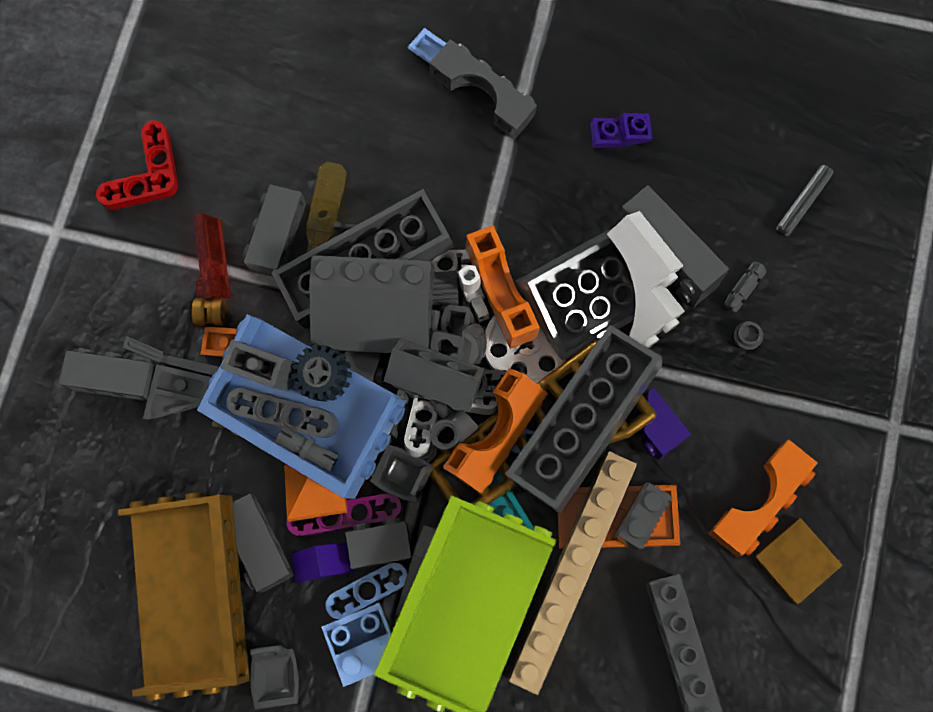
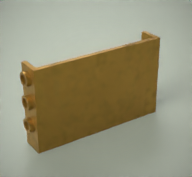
[118,492,250,701]

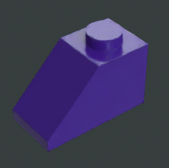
[641,387,691,460]

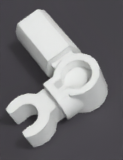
[458,265,489,323]

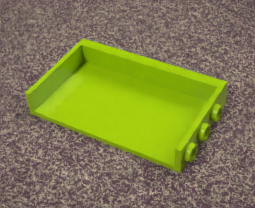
[374,495,556,712]

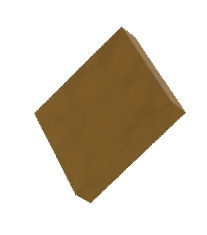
[754,518,843,605]

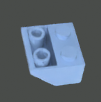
[322,603,393,687]

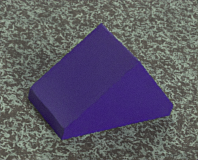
[291,543,355,584]

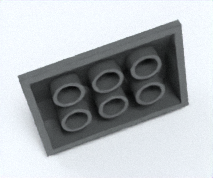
[515,229,636,361]
[309,255,435,354]

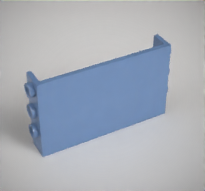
[197,314,406,499]

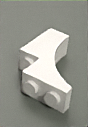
[607,211,685,348]

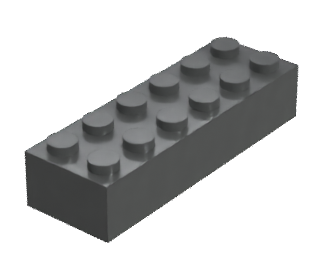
[271,189,455,329]
[505,325,662,514]

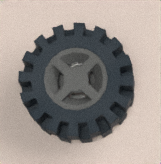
[291,344,352,402]

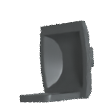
[430,323,487,365]
[370,445,433,503]
[250,646,299,710]

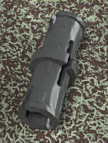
[275,426,339,473]

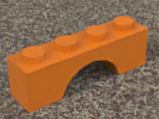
[465,225,540,349]
[442,368,548,494]
[708,439,818,558]

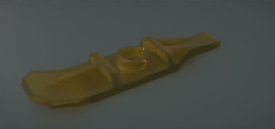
[305,162,347,252]

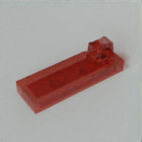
[193,213,231,300]

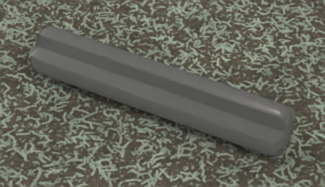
[776,165,834,236]

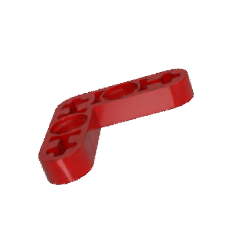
[96,120,178,210]

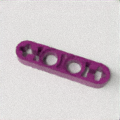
[287,493,403,537]

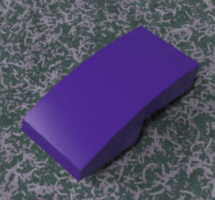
[590,113,653,148]

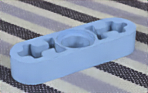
[326,563,408,619]

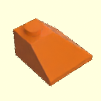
[284,464,347,522]

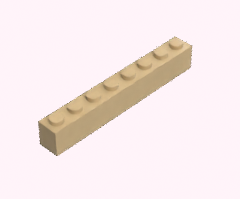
[507,451,637,695]

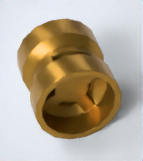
[192,298,227,327]

